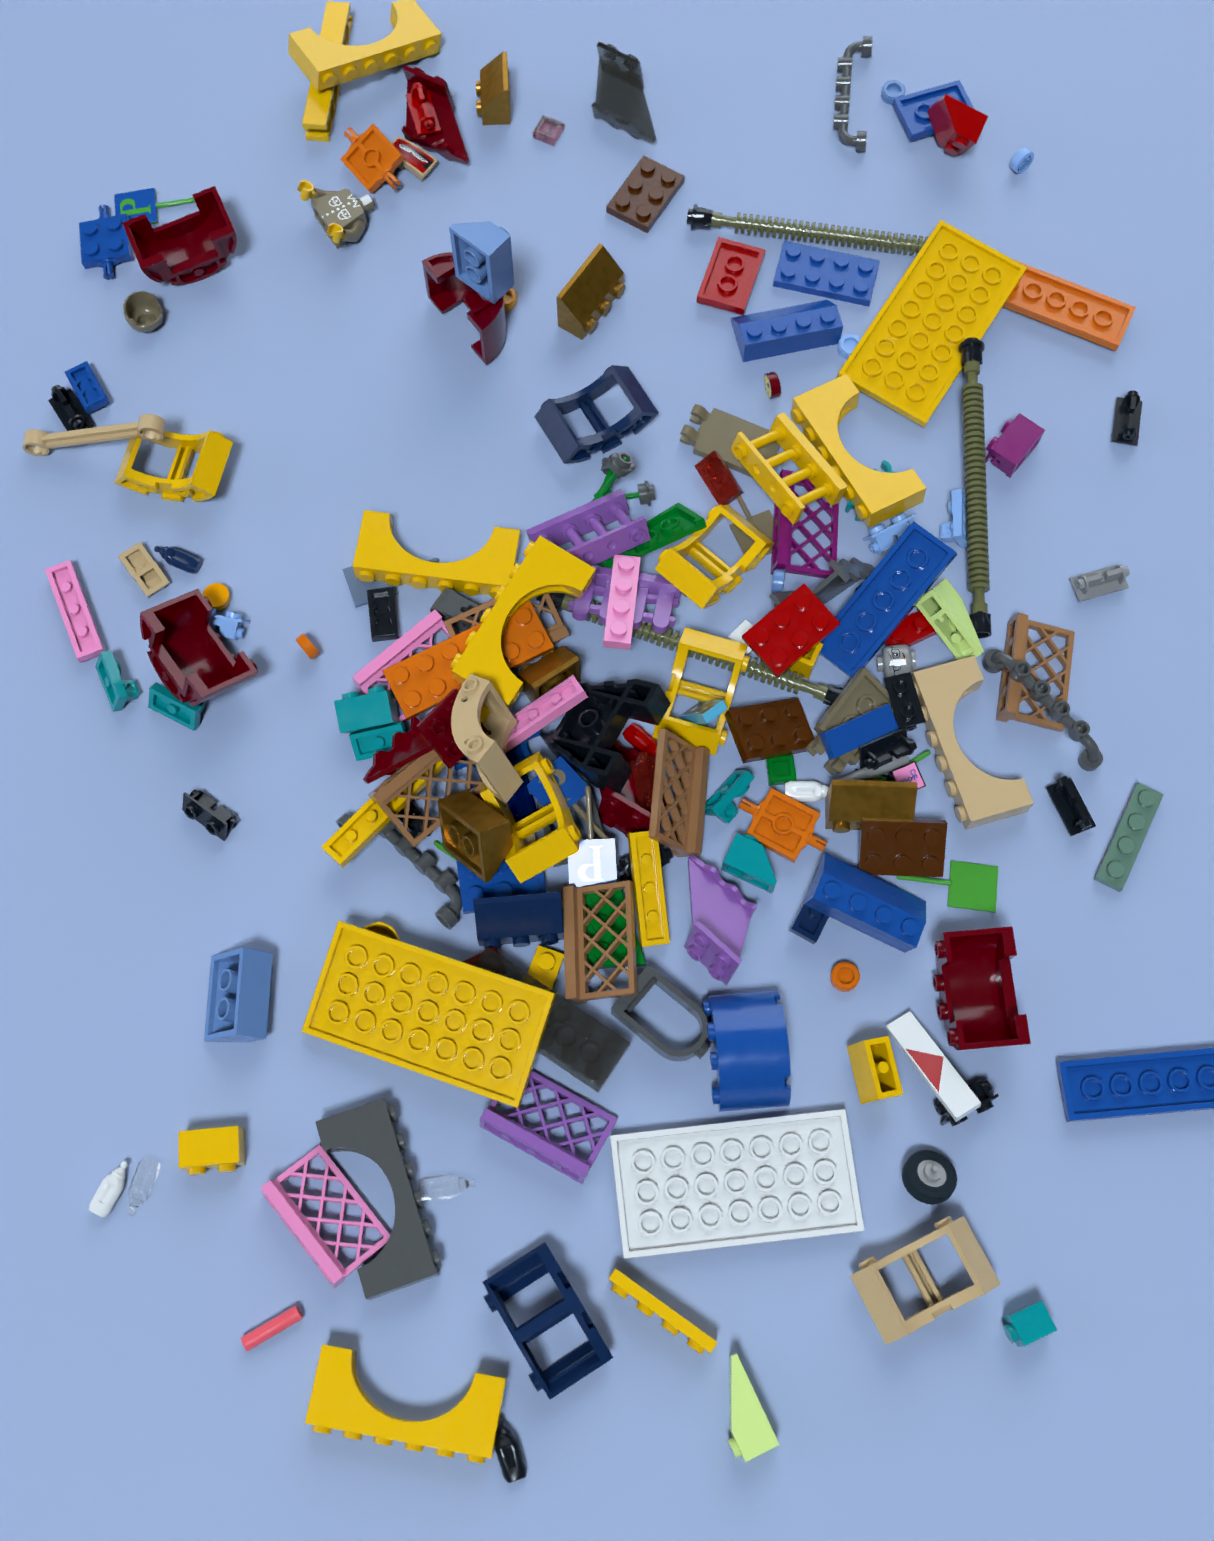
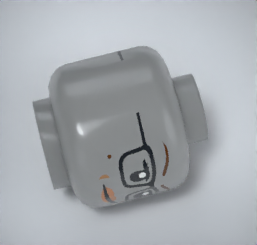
[877,644,917,678]

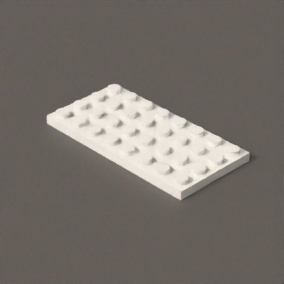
[610,1109,864,1259]

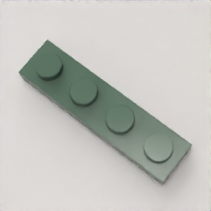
[1094,783,1164,892]

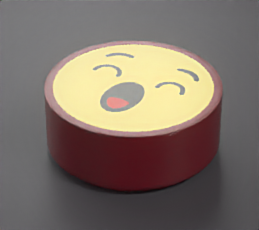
[764,372,781,399]

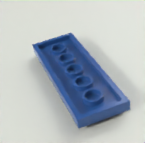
[820,521,957,678]
[1056,1048,1214,1122]

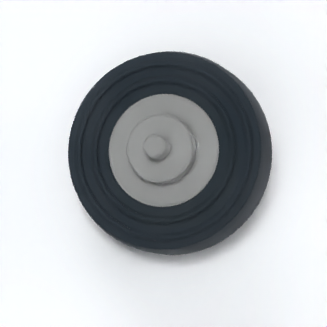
[902,1150,957,1205]

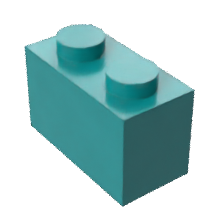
[334,686,399,734]

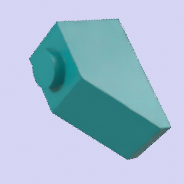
[721,833,777,894]

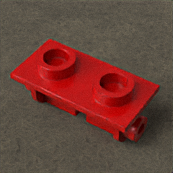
[406,82,441,136]

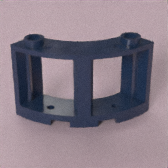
[534,365,659,464]
[482,1242,613,1400]

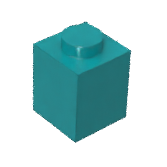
[1003,1301,1057,1347]

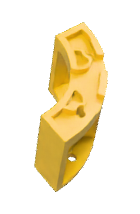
[114,430,233,502]
[655,505,775,609]
[653,627,750,755]
[480,752,582,884]

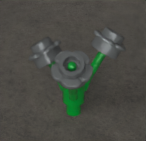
[590,452,656,506]

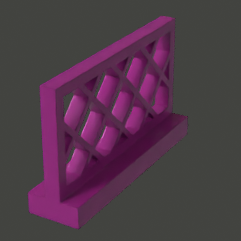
[770,470,839,579]

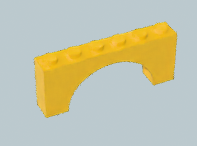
[288,0,442,91]
[790,374,926,528]
[352,510,521,598]
[450,535,596,710]
[305,1344,507,1463]

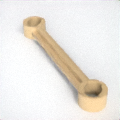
[22,414,166,456]

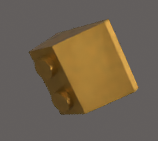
[476,52,511,125]
[517,646,581,703]

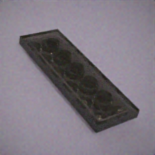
[474,947,631,1093]

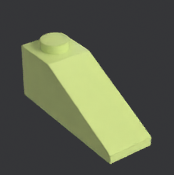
[916,578,984,660]
[728,1354,780,1462]

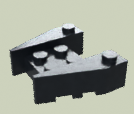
[539,679,671,794]

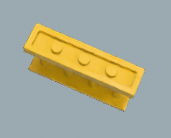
[730,412,848,525]

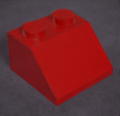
[928,94,988,156]

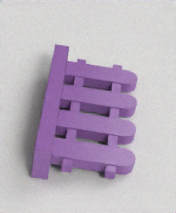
[568,565,681,633]

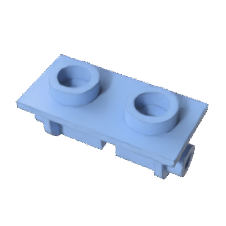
[862,513,917,554]
[209,608,250,640]

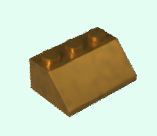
[556,243,625,340]
[825,779,918,833]
[437,789,513,883]

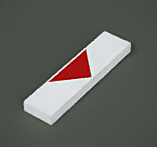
[886,1011,981,1122]

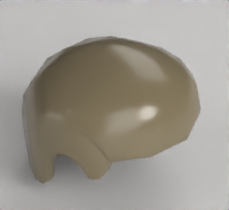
[123,291,163,333]

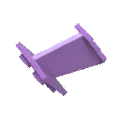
[684,854,757,985]

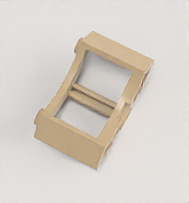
[451,674,523,803]
[850,1216,1001,1345]

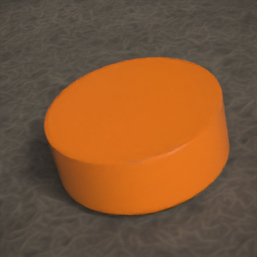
[296,633,320,659]
[830,962,860,992]

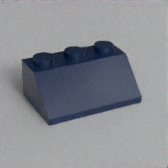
[473,892,564,950]

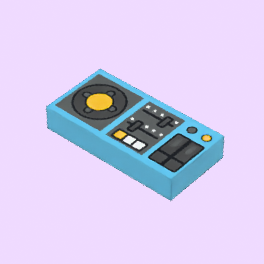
[679,700,727,724]

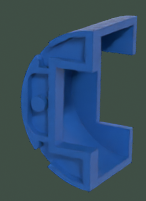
[702,990,791,1112]

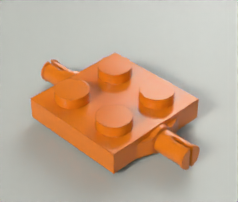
[340,123,405,194]
[738,788,828,863]

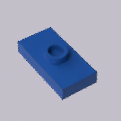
[64,361,110,415]

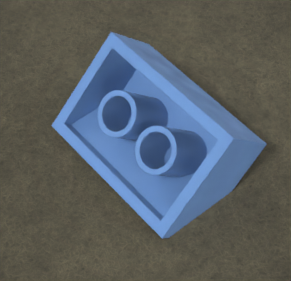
[449,221,515,304]
[204,947,273,1042]

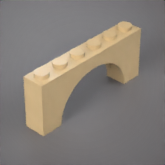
[912,655,1034,830]

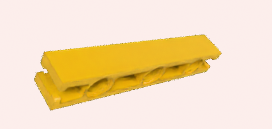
[302,1,353,142]

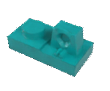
[95,651,140,712]
[148,682,205,731]
[349,721,406,761]
[705,770,755,823]

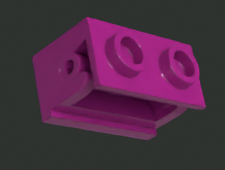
[986,413,1045,478]

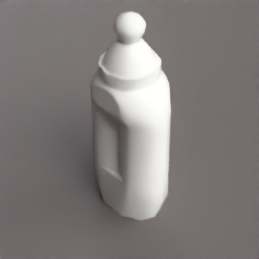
[785,781,829,802]
[89,1161,128,1218]

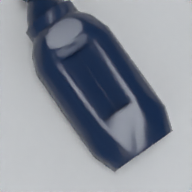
[154,546,203,574]

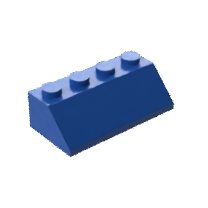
[731,300,843,362]
[803,853,926,953]

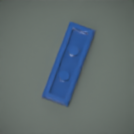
[820,703,899,759]

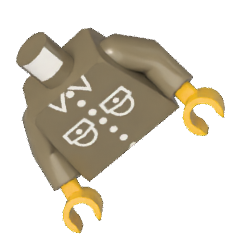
[297,180,374,249]

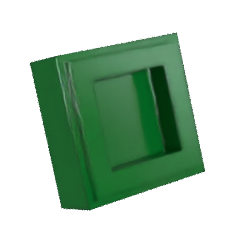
[765,755,797,786]

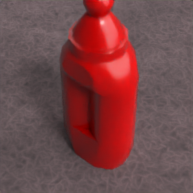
[622,723,657,760]

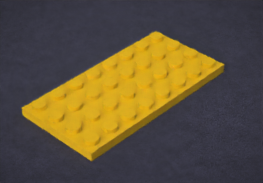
[837,220,1027,427]
[301,921,557,1108]

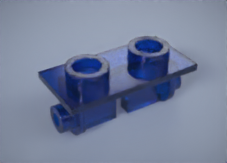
[508,773,538,823]

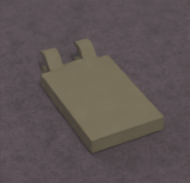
[680,404,780,478]
[805,667,894,775]

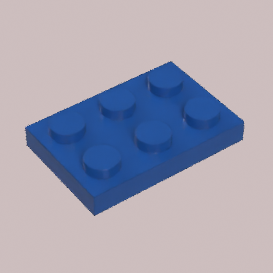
[893,80,974,141]
[456,859,546,914]

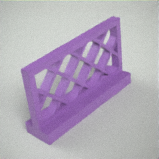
[480,1071,618,1184]

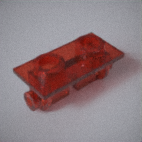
[629,752,667,811]

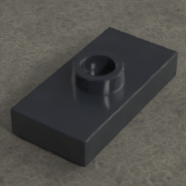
[367,587,399,642]

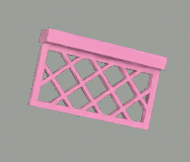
[352,609,450,722]
[260,1145,390,1289]

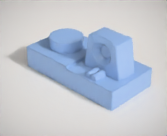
[940,488,967,548]

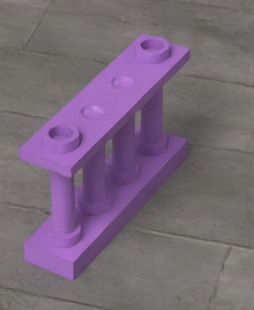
[526,489,651,566]

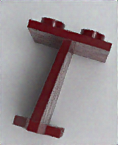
[401,65,469,164]
[363,689,488,784]
[598,740,655,838]

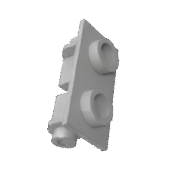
[1069,564,1130,602]

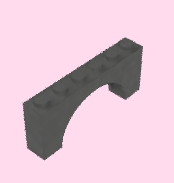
[315,1098,442,1300]

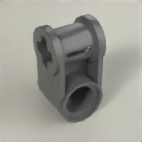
[430,588,481,632]

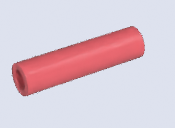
[241,1305,303,1351]

